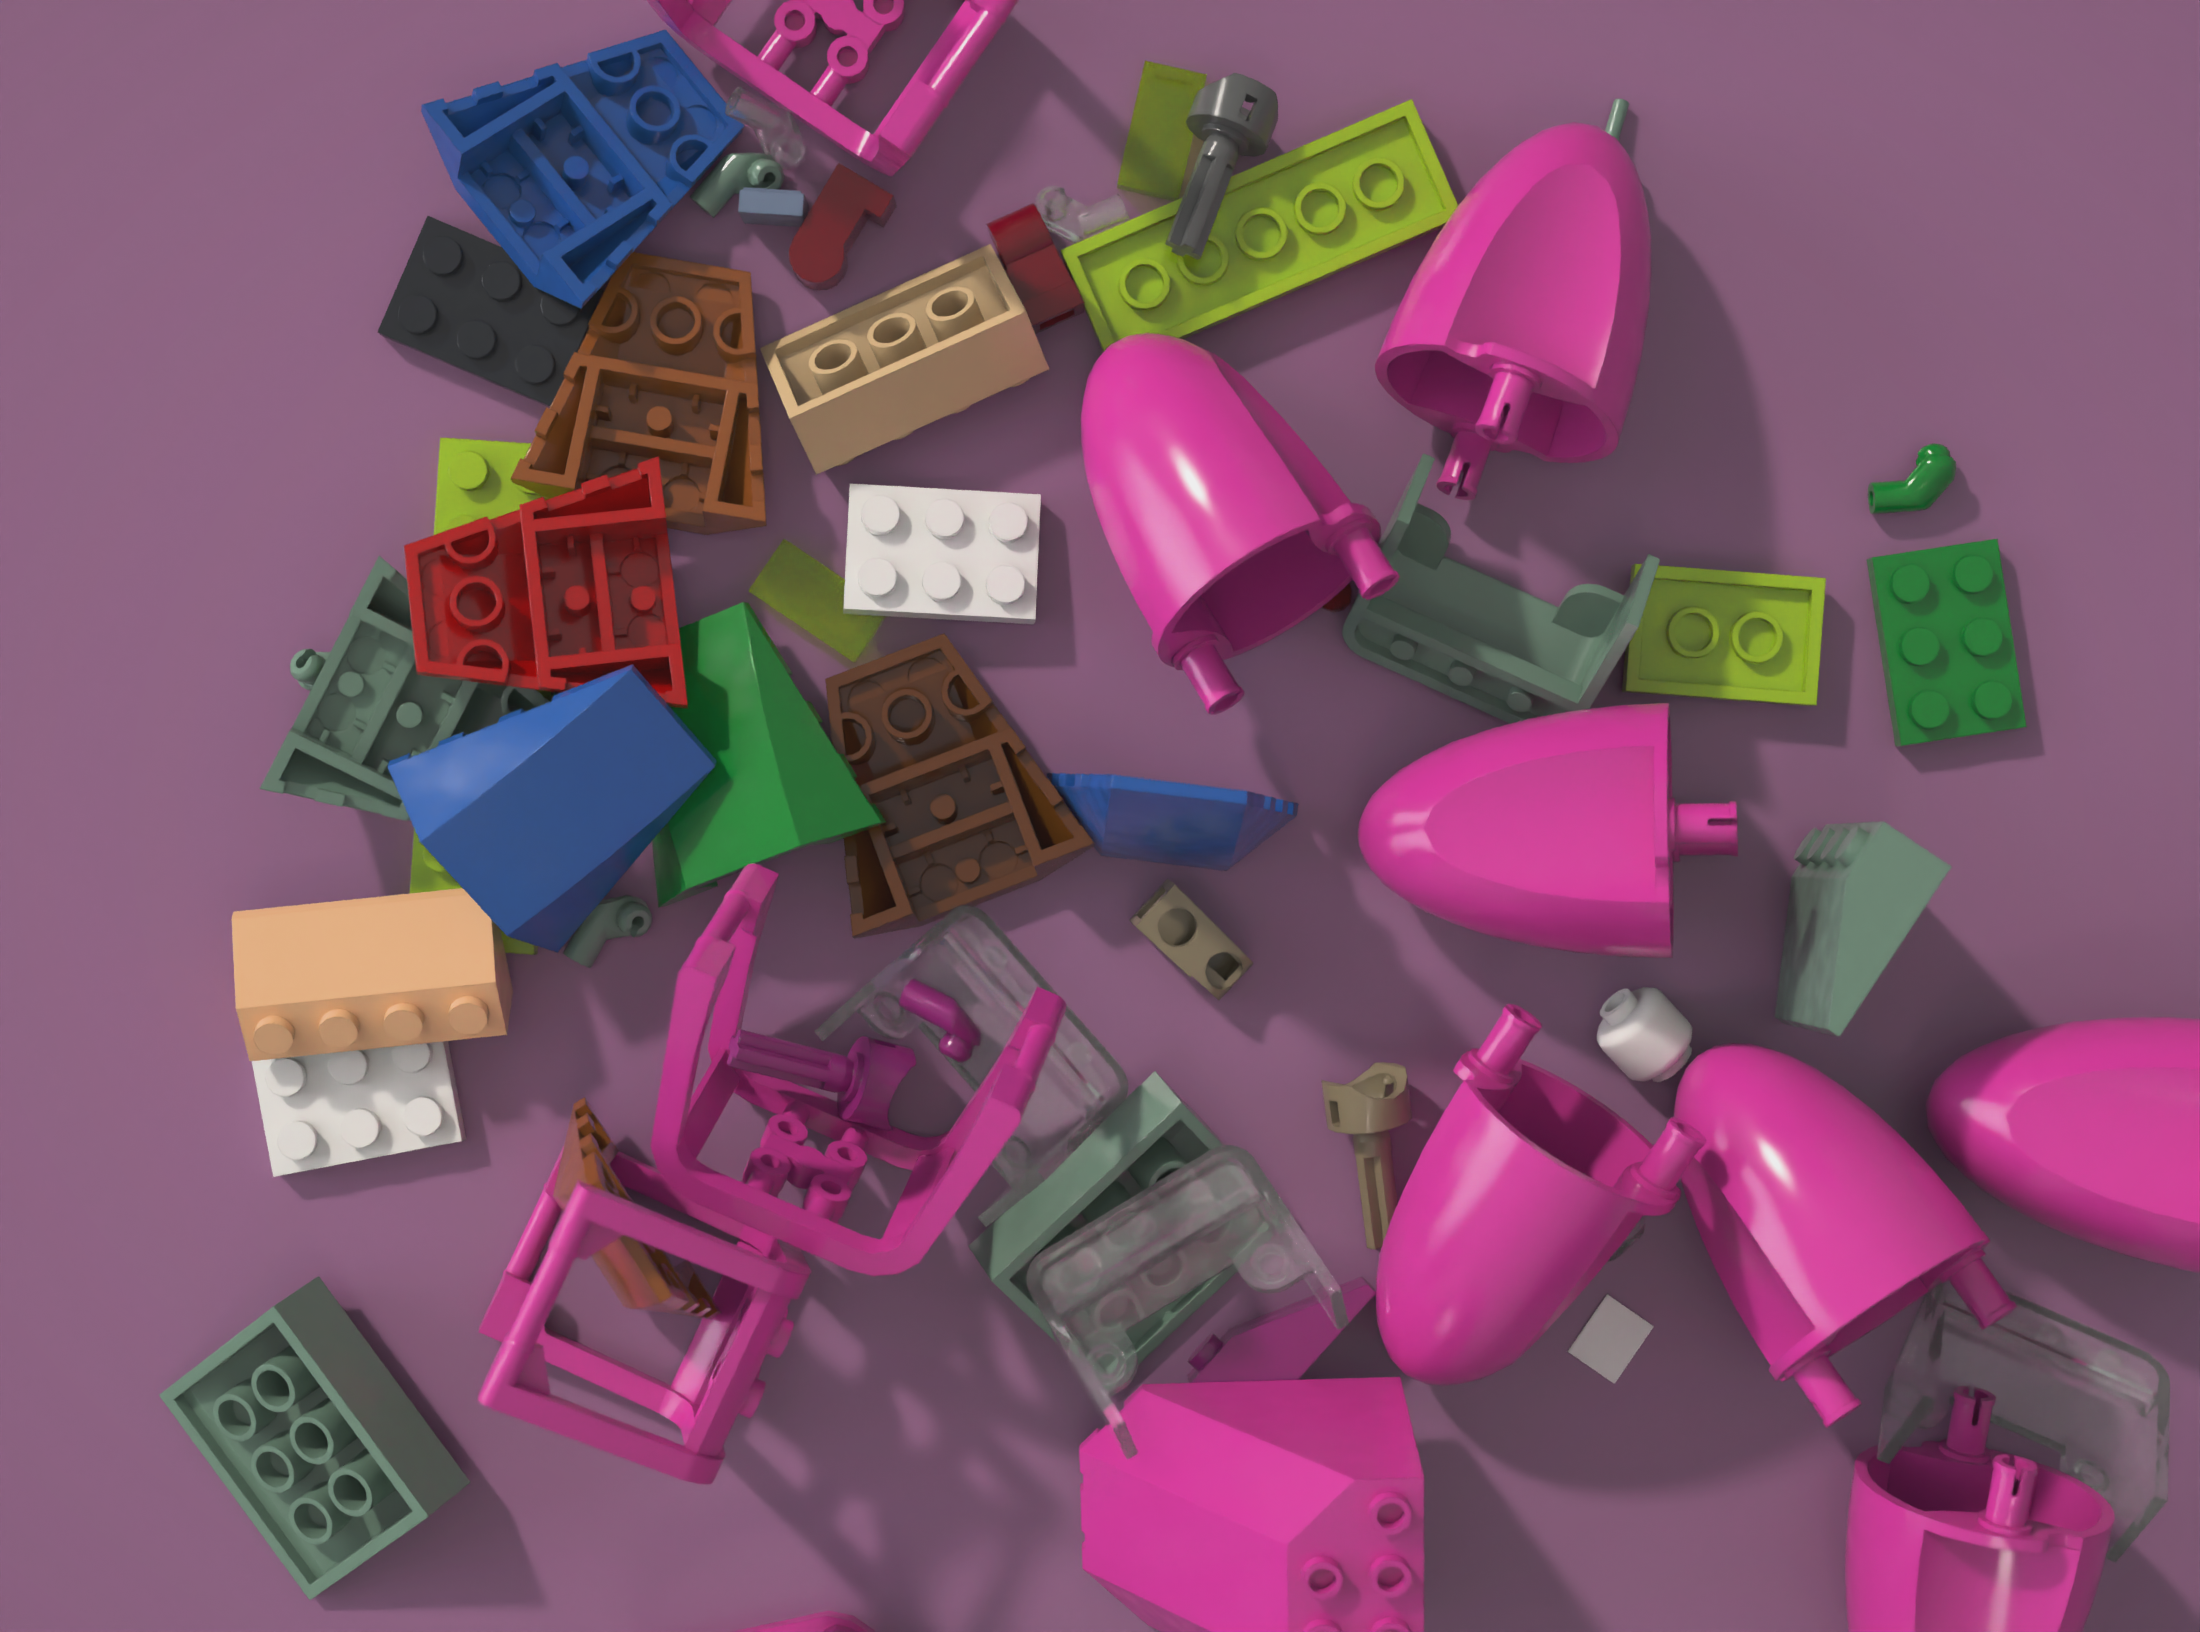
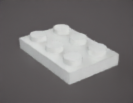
[843,483,1041,624]
[252,1041,466,1177]

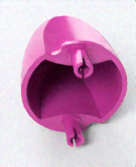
[1375,122,1652,500]
[1081,333,1400,715]
[1358,703,1738,958]
[1376,1003,1706,1386]
[1926,1017,2200,1273]
[1674,1043,2018,1428]
[1845,1386,2115,1632]

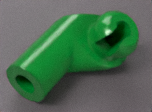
[1868,443,1956,514]

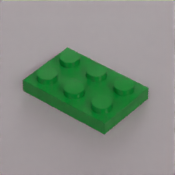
[1867,538,2027,747]

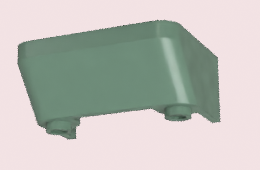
[1342,453,1660,724]

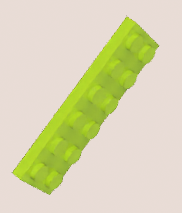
[1061,99,1458,352]

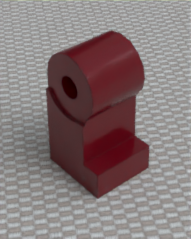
[789,163,896,290]
[986,203,1084,334]

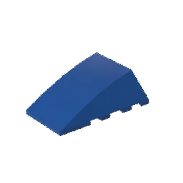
[421,29,744,309]
[387,664,717,952]
[1047,773,1298,871]

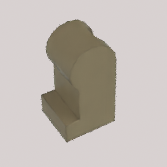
[1129,878,1254,1001]

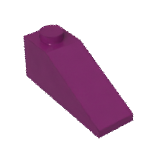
[1187,1277,1376,1383]

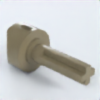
[1321,1062,1412,1250]

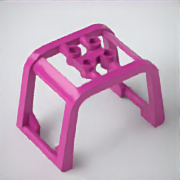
[647,0,1019,177]
[650,863,1067,1276]
[478,1146,811,1484]

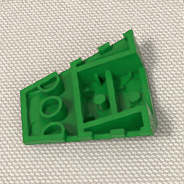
[652,602,886,908]

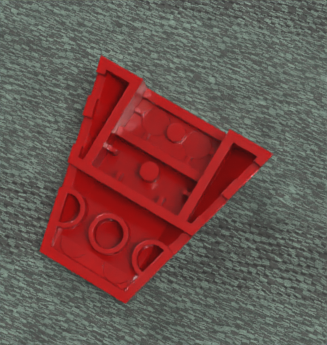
[404,456,688,709]

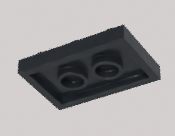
[377,216,604,408]

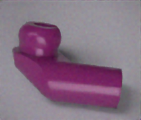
[899,978,981,1063]

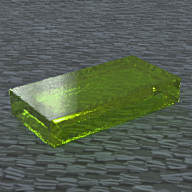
[1117,61,1207,201]
[748,539,887,663]

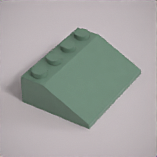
[1774,821,1952,1037]
[968,1071,1294,1392]
[159,1276,471,1600]

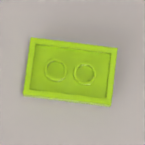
[1622,564,1826,706]

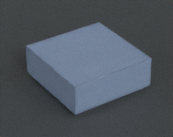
[738,187,809,227]

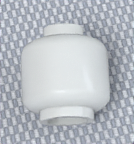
[1597,987,1692,1082]

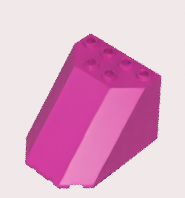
[1079,1377,1424,1632]

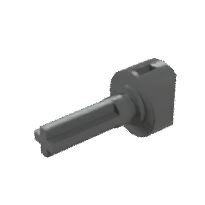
[1165,73,1278,259]

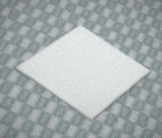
[1568,1294,1654,1384]

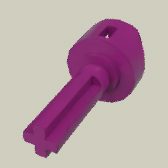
[727,1029,916,1131]

